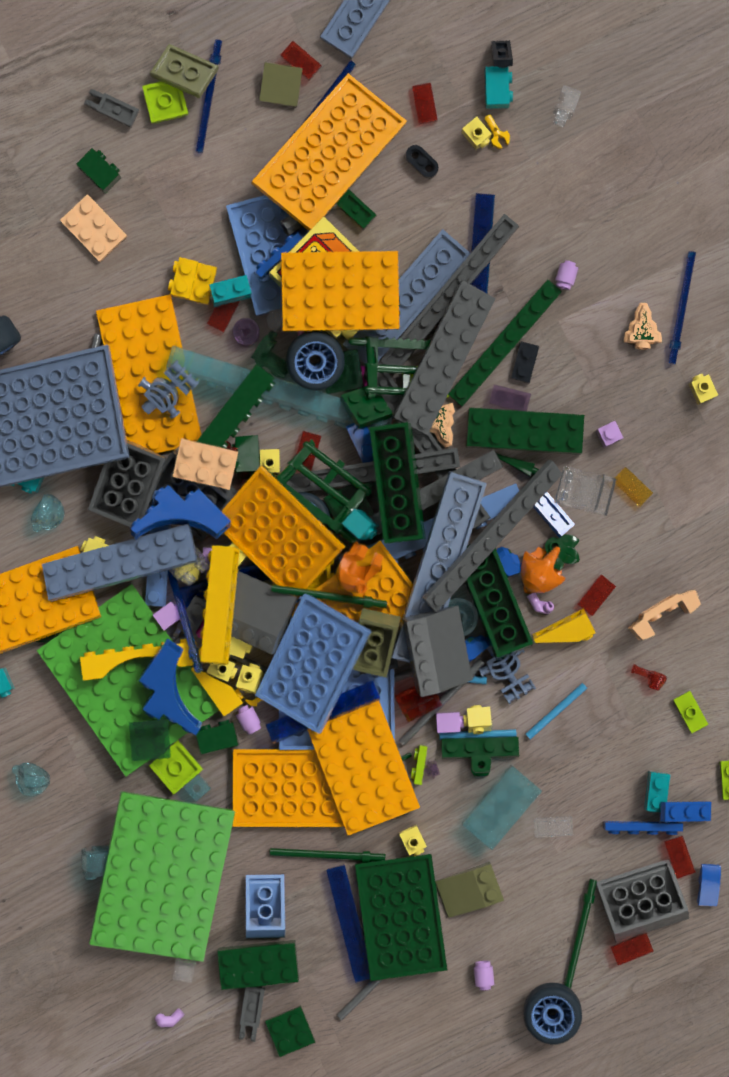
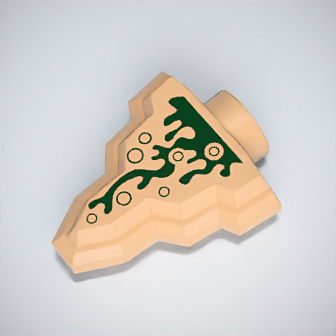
[624,303,662,350]
[430,403,455,448]

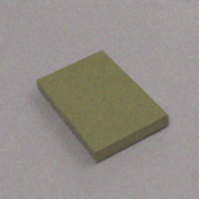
[150,44,219,99]

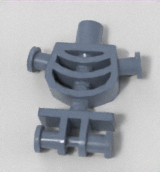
[138,360,199,419]
[479,645,536,705]

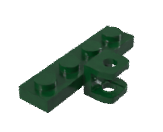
[441,737,519,777]

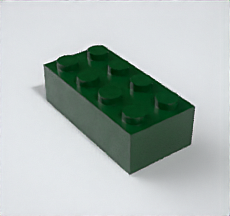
[218,940,299,990]

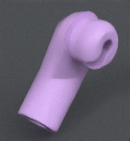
[527,593,554,614]
[155,1008,185,1027]

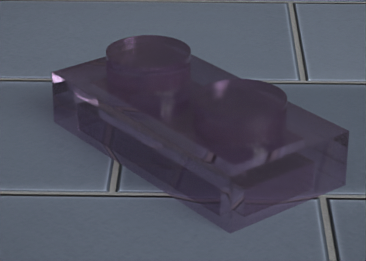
[489,385,531,411]

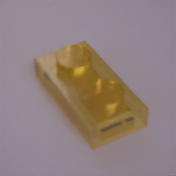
[612,467,653,507]

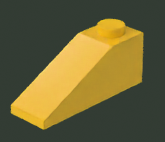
[532,608,596,643]
[191,667,244,716]

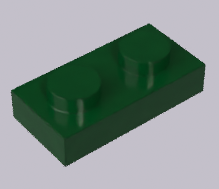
[336,189,377,230]

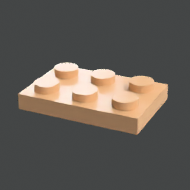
[60,194,128,262]
[173,438,238,490]

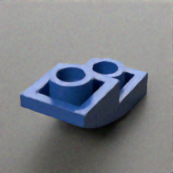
[697,864,721,906]

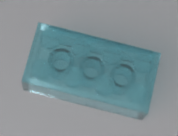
[462,765,542,850]

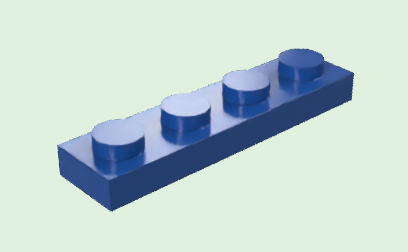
[603,821,683,835]

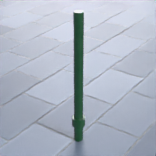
[271,584,387,608]
[270,848,386,863]
[564,878,597,989]

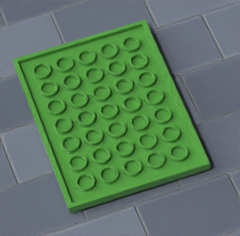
[37,584,219,776]
[89,791,235,962]

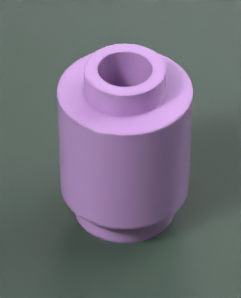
[555,260,579,290]
[236,705,261,735]
[473,961,494,990]

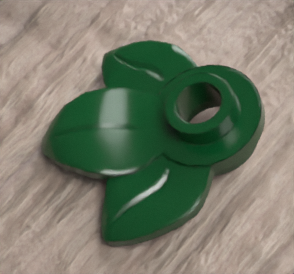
[544,534,580,571]

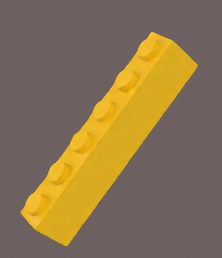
[199,546,240,665]

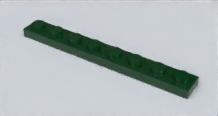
[448,279,562,407]

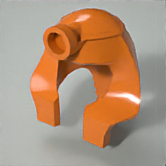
[337,541,383,594]
[521,546,566,594]

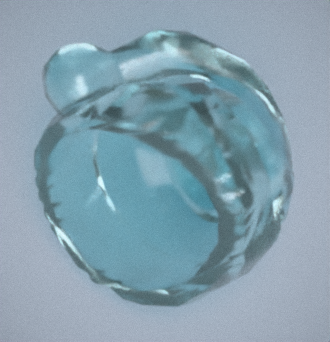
[31,494,65,532]
[12,763,50,797]

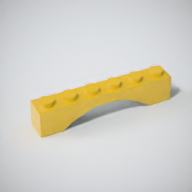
[80,638,199,681]

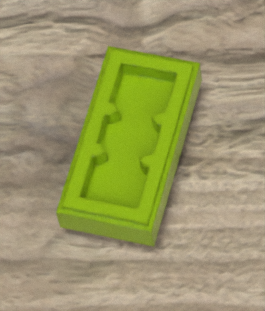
[673,691,709,734]

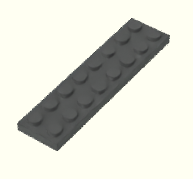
[392,280,496,435]

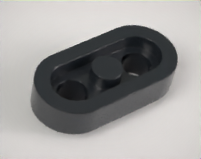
[406,145,439,178]

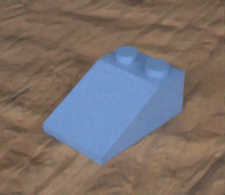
[246,874,285,938]

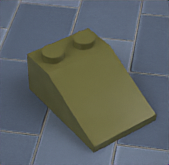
[353,608,400,678]
[436,861,504,918]

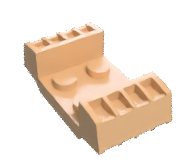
[628,590,701,640]

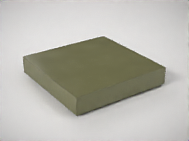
[259,62,303,107]

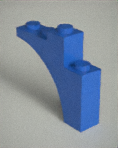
[131,485,231,540]
[139,638,202,735]

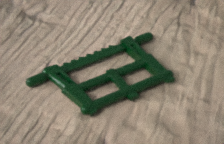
[348,336,431,398]
[265,439,373,543]

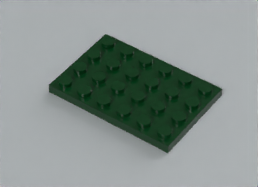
[355,854,448,981]

